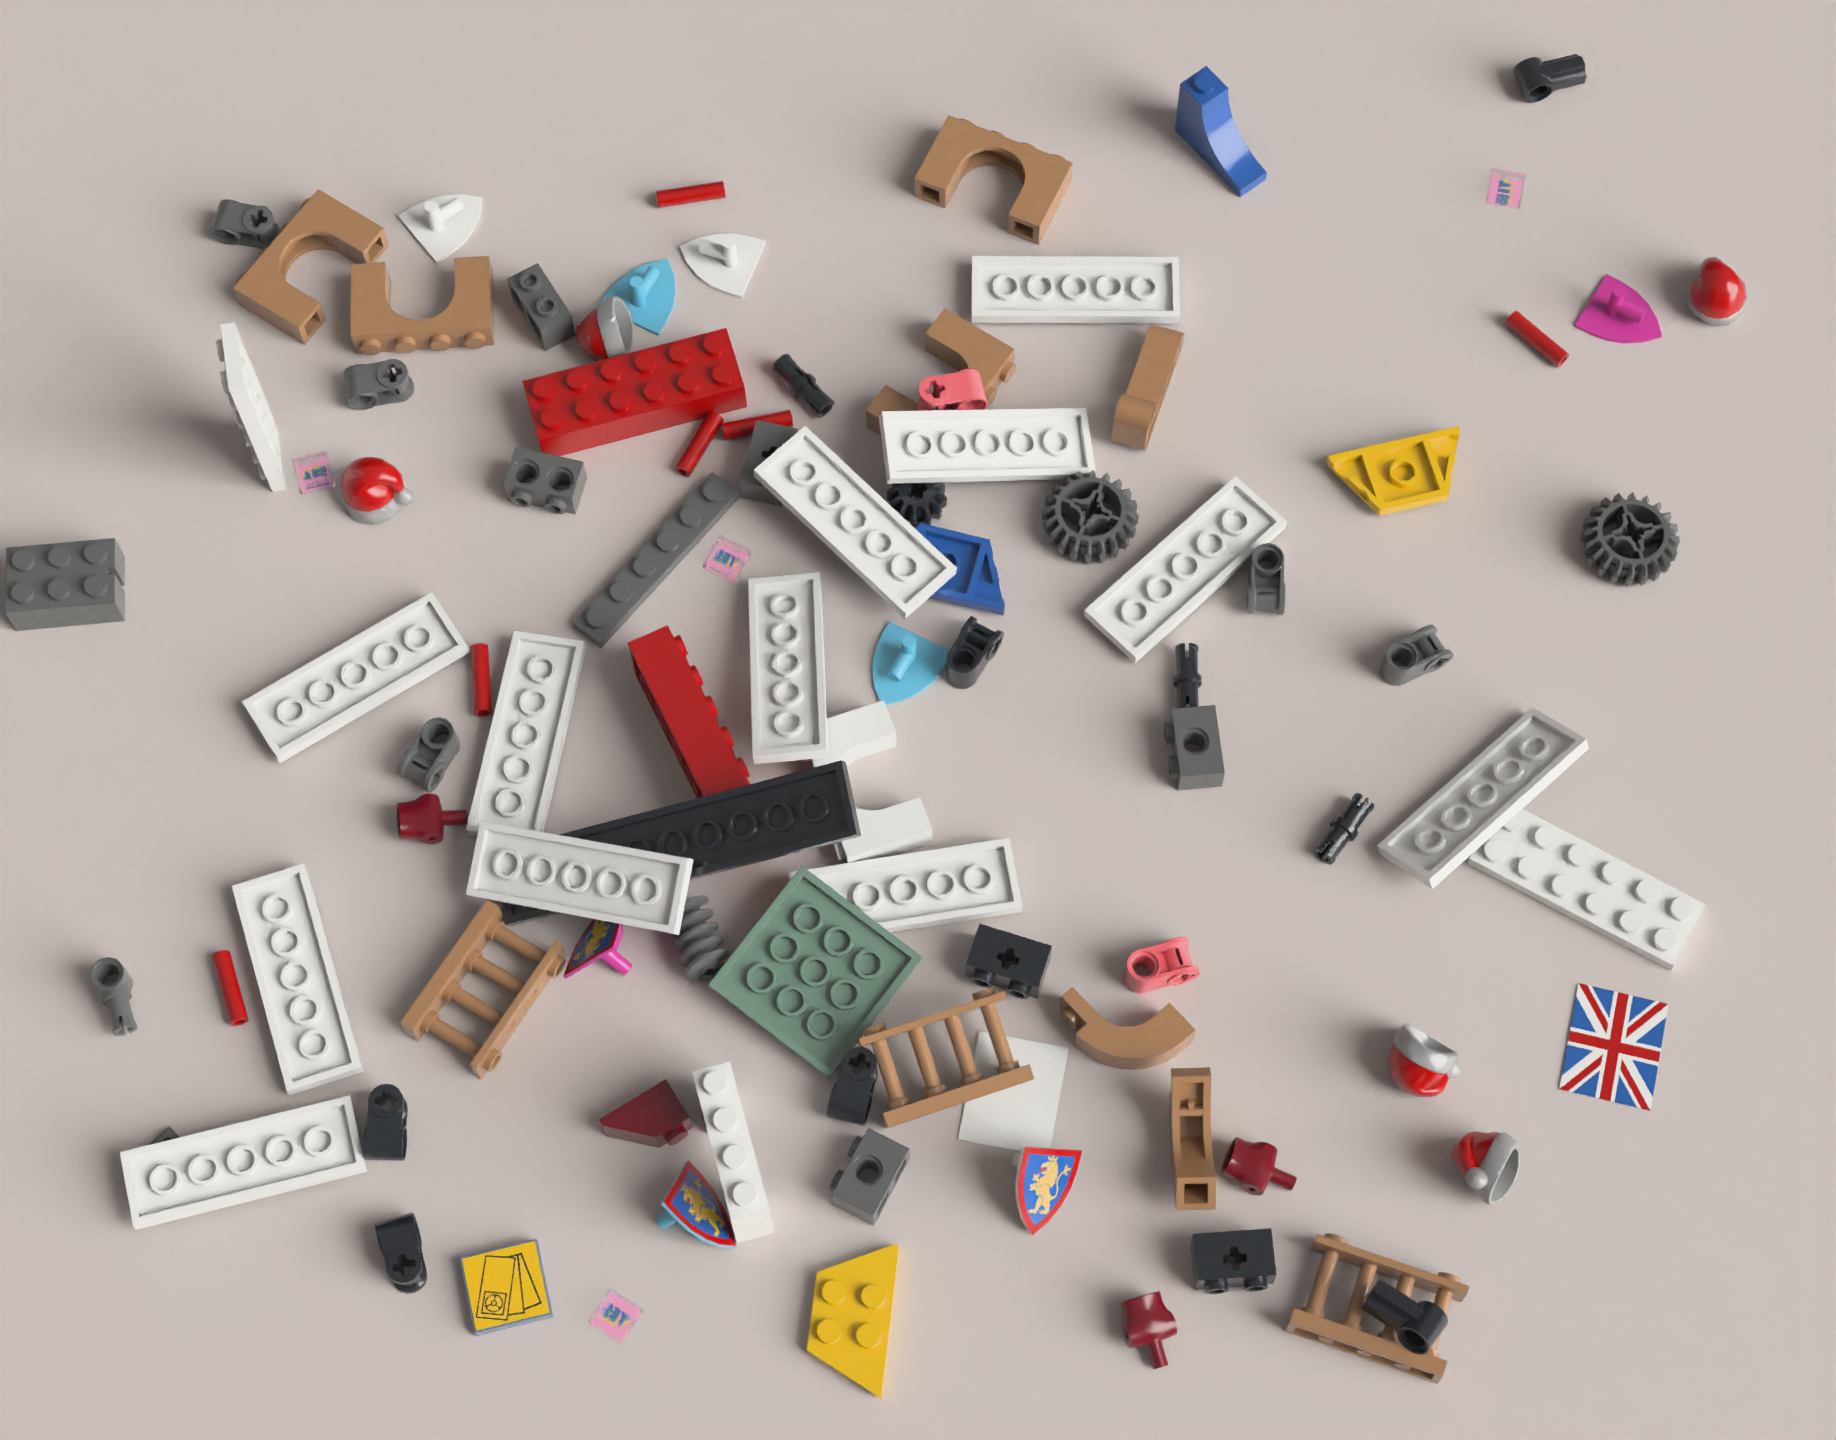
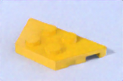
[1327,426,1460,516]
[807,1244,899,1399]

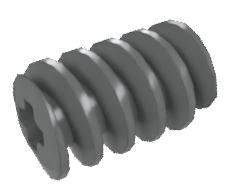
[671,895,729,982]

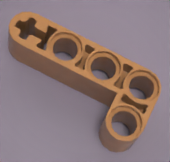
[1111,323,1185,451]

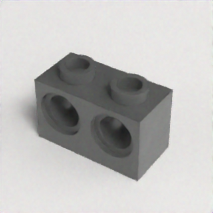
[507,263,575,351]
[503,447,587,515]

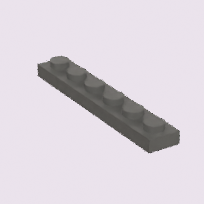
[572,472,740,648]

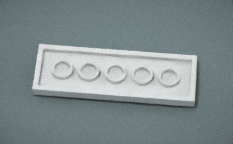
[971,256,1180,324]
[216,322,286,492]
[879,408,1096,484]
[753,426,957,619]
[1084,476,1287,663]
[748,572,828,764]
[242,592,470,763]
[466,630,586,837]
[1377,707,1589,889]
[1467,809,1706,971]
[466,821,693,935]
[788,838,1022,933]
[232,863,364,1095]
[120,1095,367,1230]

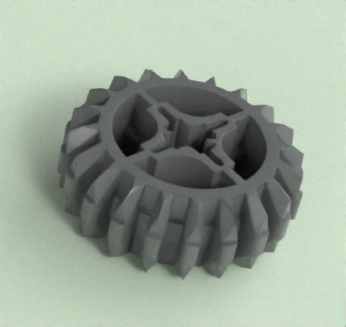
[1042,470,1139,565]
[1580,492,1680,587]

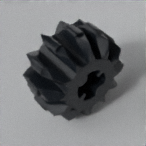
[887,482,947,528]

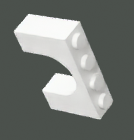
[802,700,933,863]
[692,1061,774,1243]

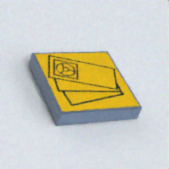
[460,1239,554,1336]

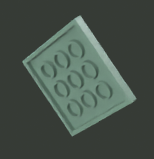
[708,866,922,1079]

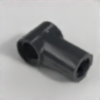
[1513,54,1587,103]
[1362,1280,1448,1355]

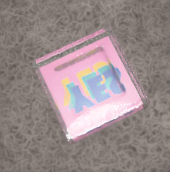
[1485,168,1526,209]
[292,451,335,495]
[702,535,751,583]
[588,1288,644,1344]

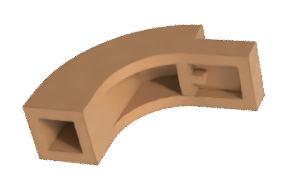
[1060,987,1196,1070]
[1169,1067,1216,1211]

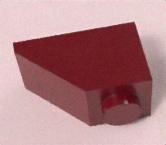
[599,1079,692,1148]

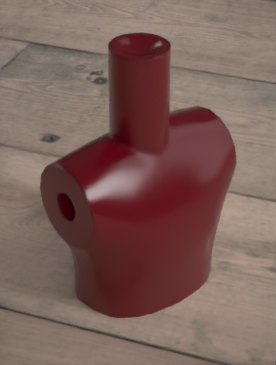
[397,793,467,844]
[1221,1137,1297,1196]
[1120,1291,1177,1369]

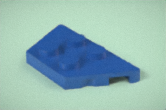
[915,523,1005,616]

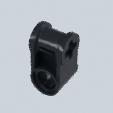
[946,616,1004,689]
[826,1047,878,1126]
[363,1084,408,1161]
[375,1212,427,1294]

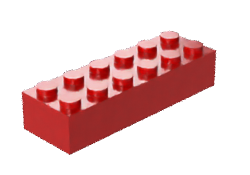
[522,328,747,456]
[627,625,750,798]

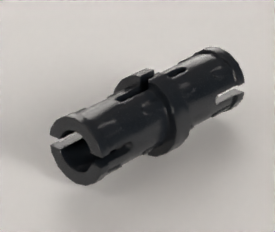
[772,354,835,418]
[1173,643,1202,708]
[1313,793,1374,865]

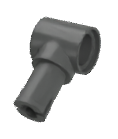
[90,957,137,1036]

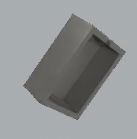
[5,538,125,631]

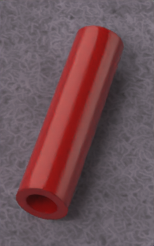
[656,181,726,208]
[1505,310,1569,367]
[721,410,794,440]
[675,411,724,477]
[470,643,492,717]
[211,950,249,1026]

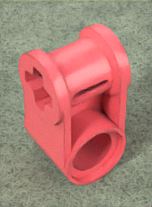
[918,369,988,411]
[1123,937,1200,994]

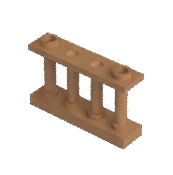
[400,899,566,1079]
[857,987,1034,1129]
[1286,1233,1469,1384]

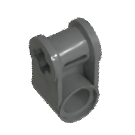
[210,199,280,249]
[344,359,414,410]
[1246,543,1286,615]
[1380,624,1453,686]
[397,717,460,792]

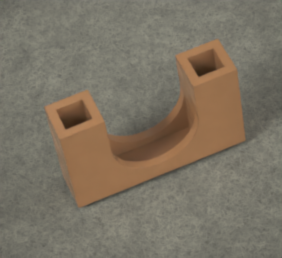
[914,115,1073,245]
[233,189,389,345]
[350,256,495,355]
[866,308,1016,436]

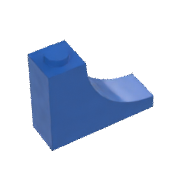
[1175,66,1267,197]

